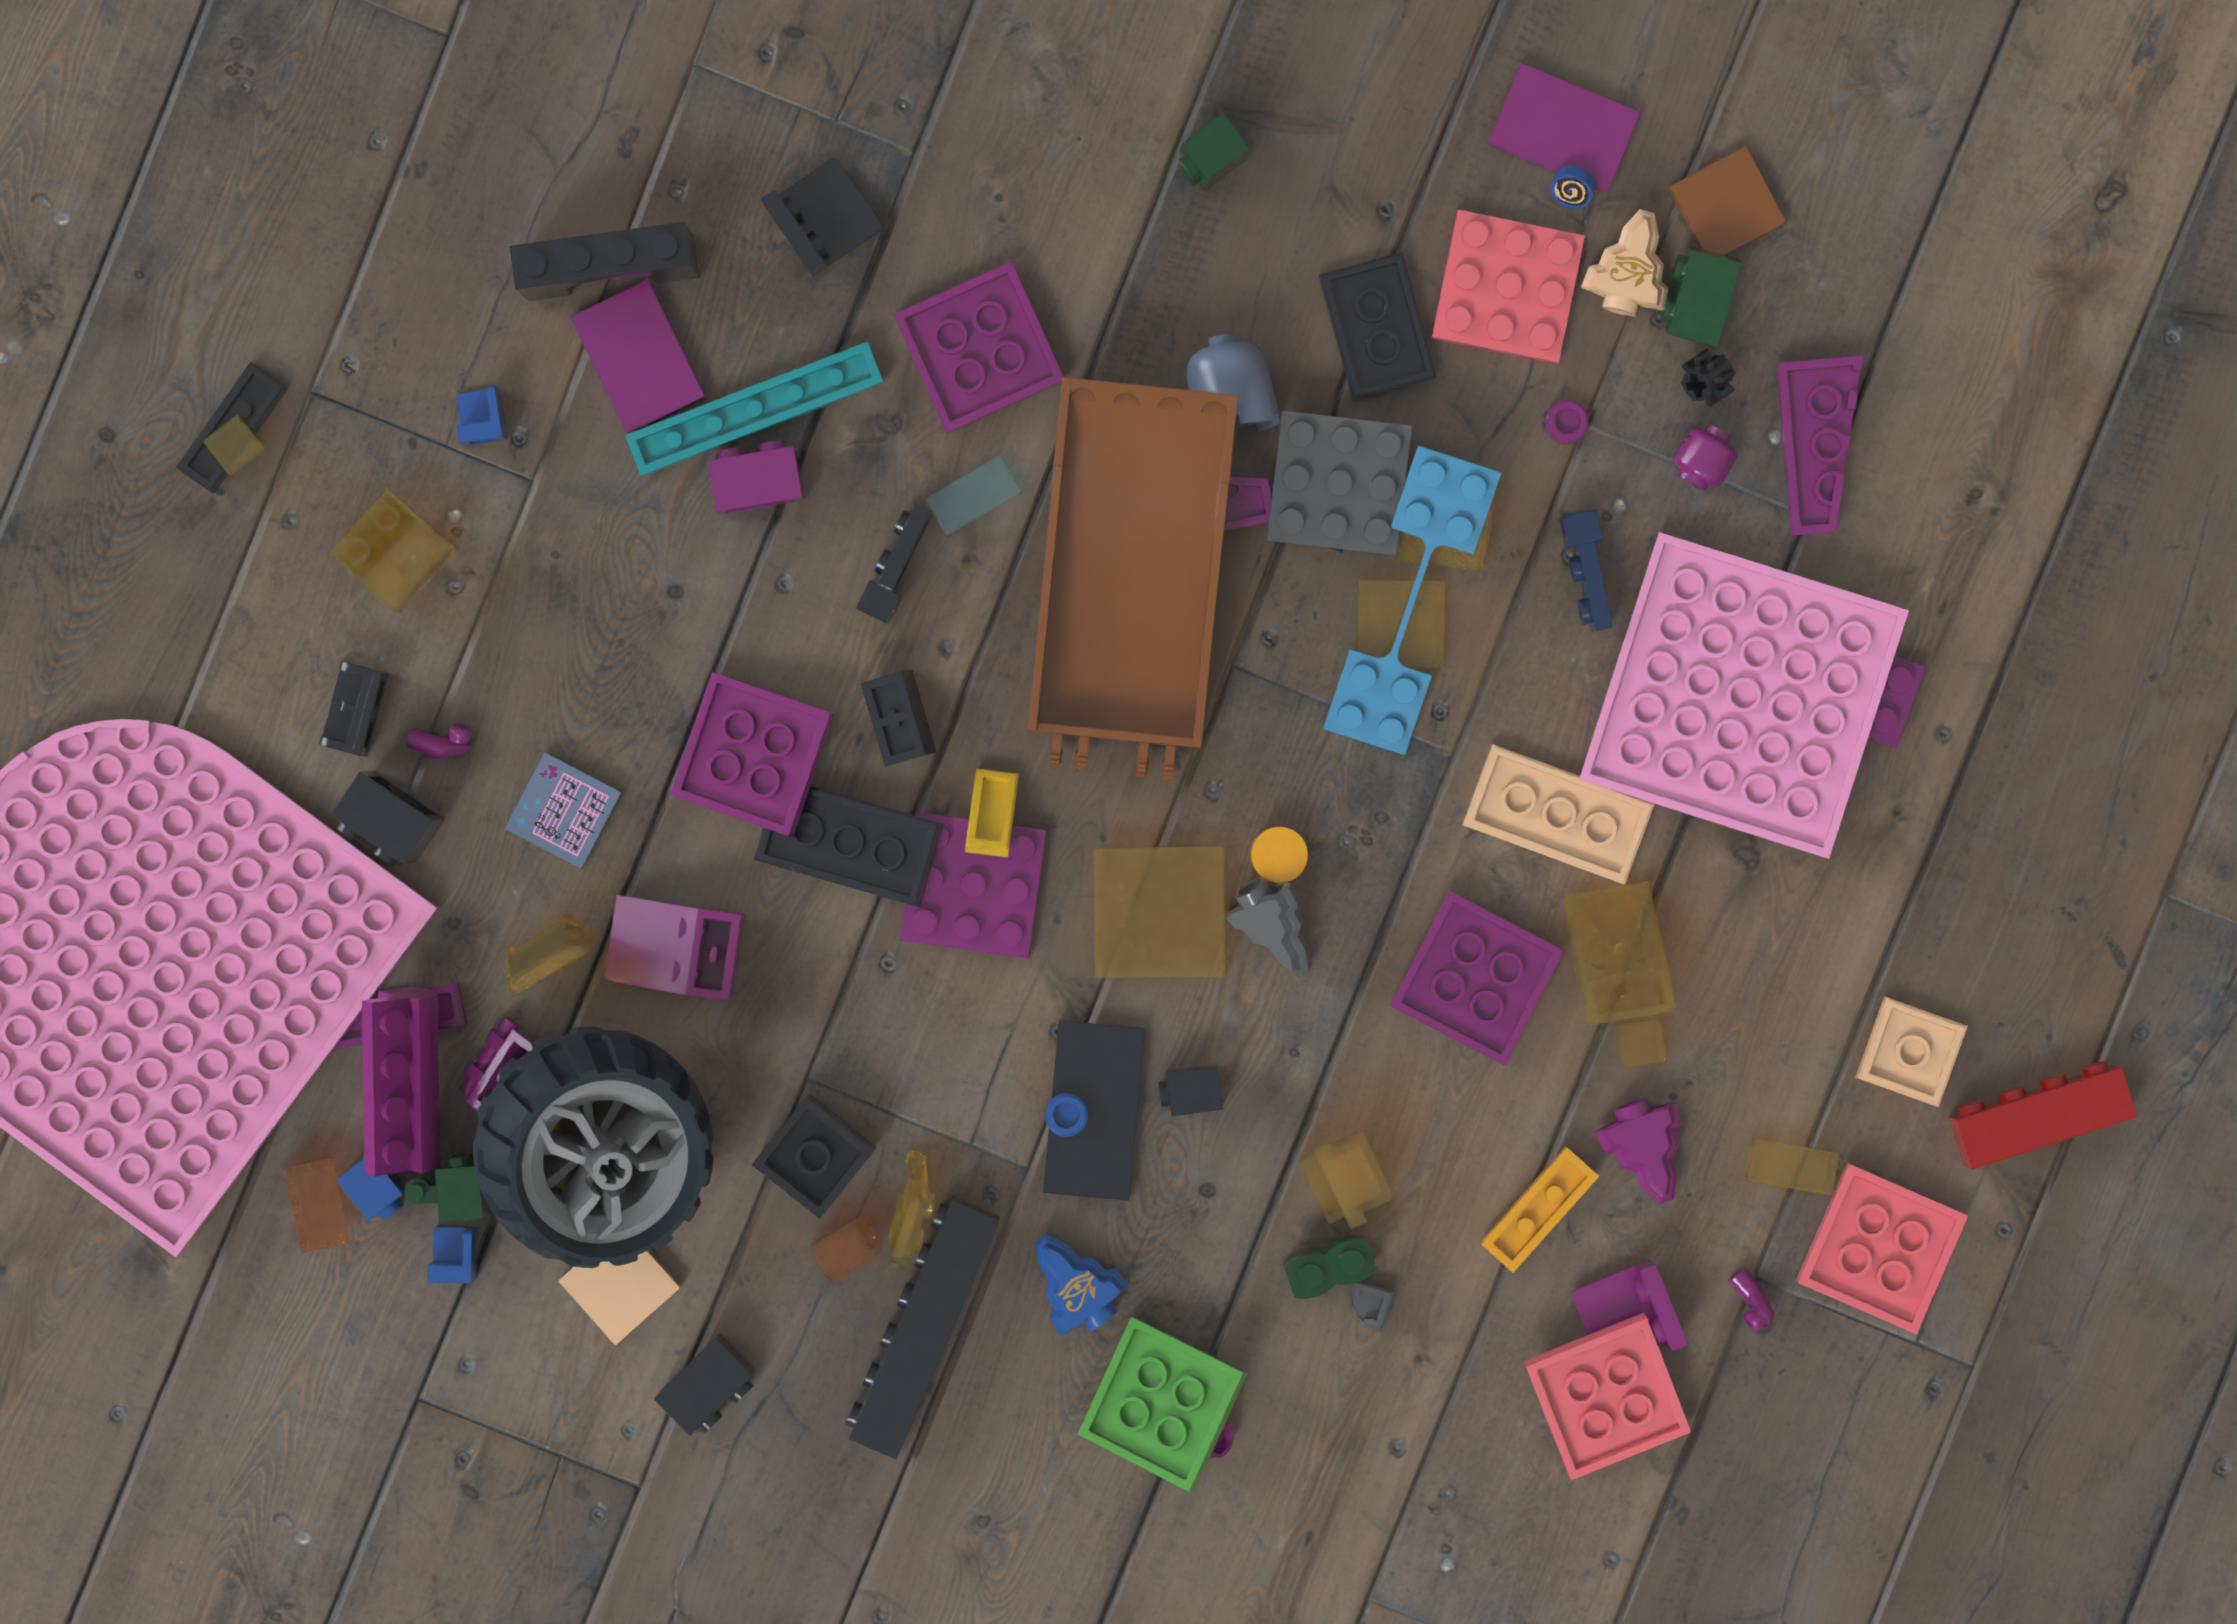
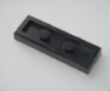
[176,362,288,493]

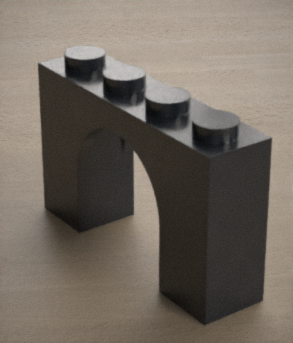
[509,222,700,301]

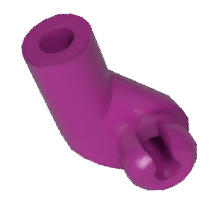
[406,723,473,760]
[1727,1267,1774,1331]

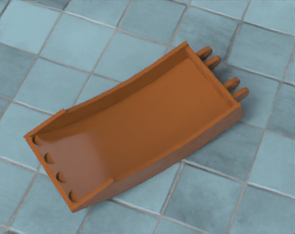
[1028,377,1238,780]

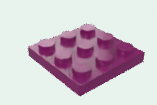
[893,261,1063,434]
[670,672,835,837]
[900,812,1047,958]
[1389,890,1564,1066]

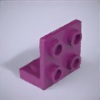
[1571,1259,1688,1352]

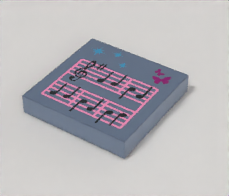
[505,752,623,869]

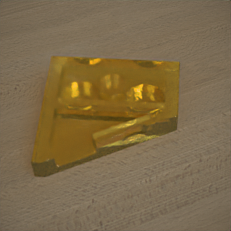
[888,1150,935,1270]

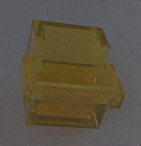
[1298,1130,1394,1229]

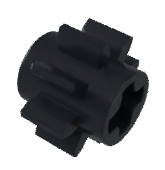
[1681,349,1736,407]

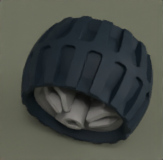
[473,1026,714,1268]

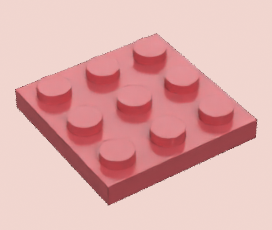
[1431,210,1585,364]
[1795,1163,1968,1335]
[1523,1313,1691,1481]

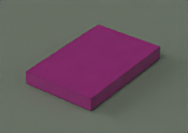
[1487,63,1641,194]
[570,280,706,434]

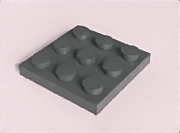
[1267,410,1412,555]

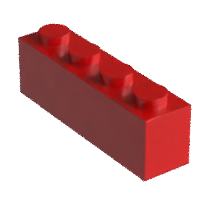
[1948,1060,2137,1170]

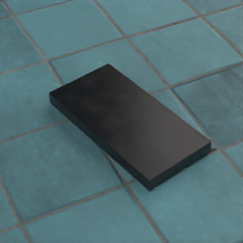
[754,786,943,907]
[1043,1020,1145,1201]

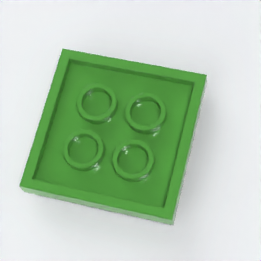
[1078,1317,1248,1492]

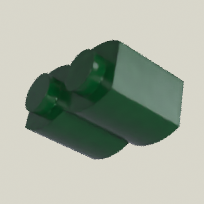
[1283,1234,1377,1299]

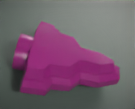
[1594,1098,1682,1204]

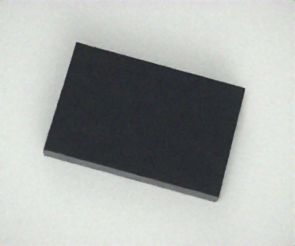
[1318,252,1436,401]

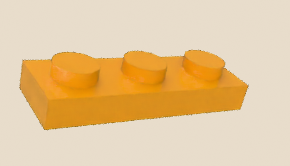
[1479,1146,1599,1273]

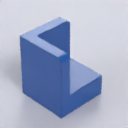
[457,385,508,446]
[427,1226,478,1283]

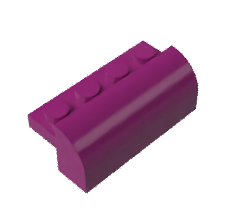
[362,986,440,1176]

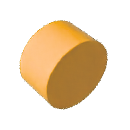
[1250,827,1308,883]

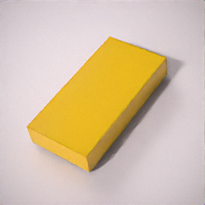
[965,768,1019,858]

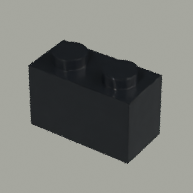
[654,1333,756,1436]

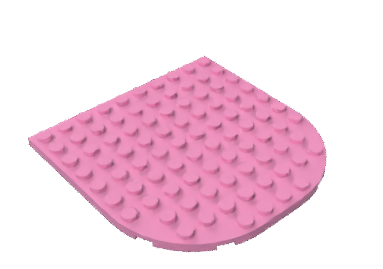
[0,719,439,1257]

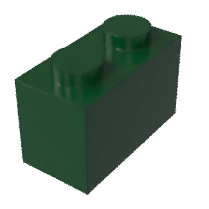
[1178,113,1249,191]
[1660,246,1742,347]

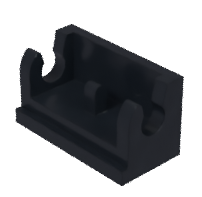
[319,661,389,757]
[861,670,937,767]

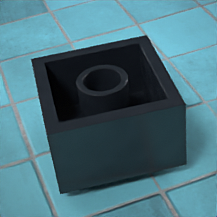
[330,771,445,866]
[752,1093,876,1219]

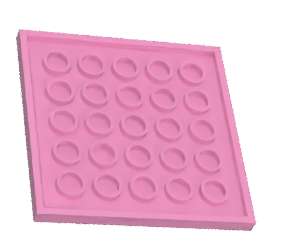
[1579,532,1909,859]

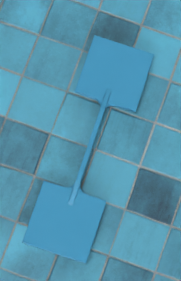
[1323,445,1501,755]

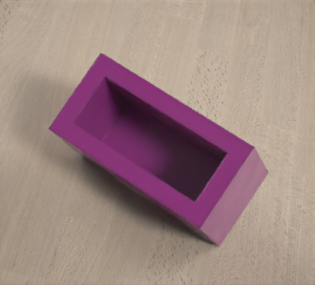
[708,440,805,515]

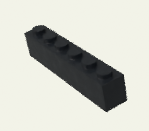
[845,1196,1000,1460]

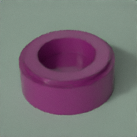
[1544,400,1589,444]

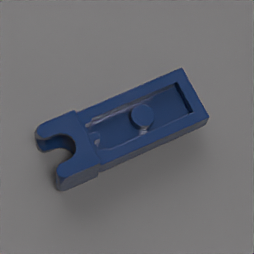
[1559,509,1613,632]

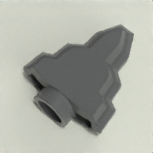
[1223,877,1312,975]

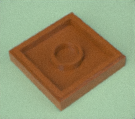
[1668,146,1786,255]

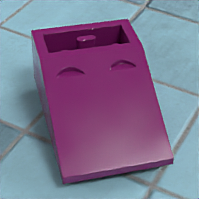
[604,895,745,1001]

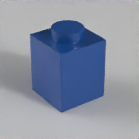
[336,1159,405,1221]

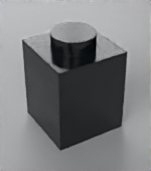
[1158,1064,1223,1116]

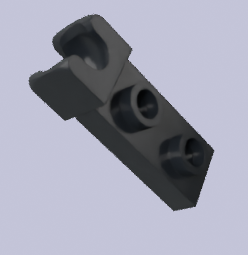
[856,504,932,624]

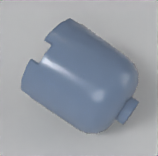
[1187,334,1281,437]

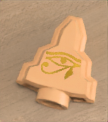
[1581,209,1668,317]

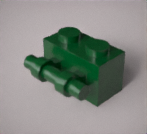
[404,1152,492,1222]

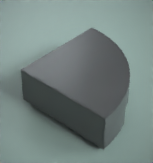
[1350,1281,1394,1333]

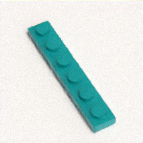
[625,341,884,477]

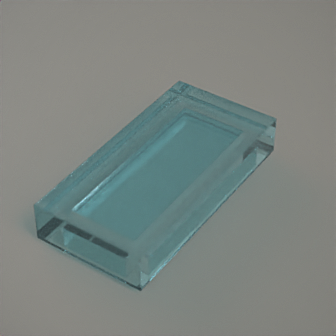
[925,455,1022,537]

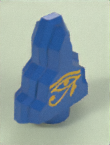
[1035,1233,1130,1336]

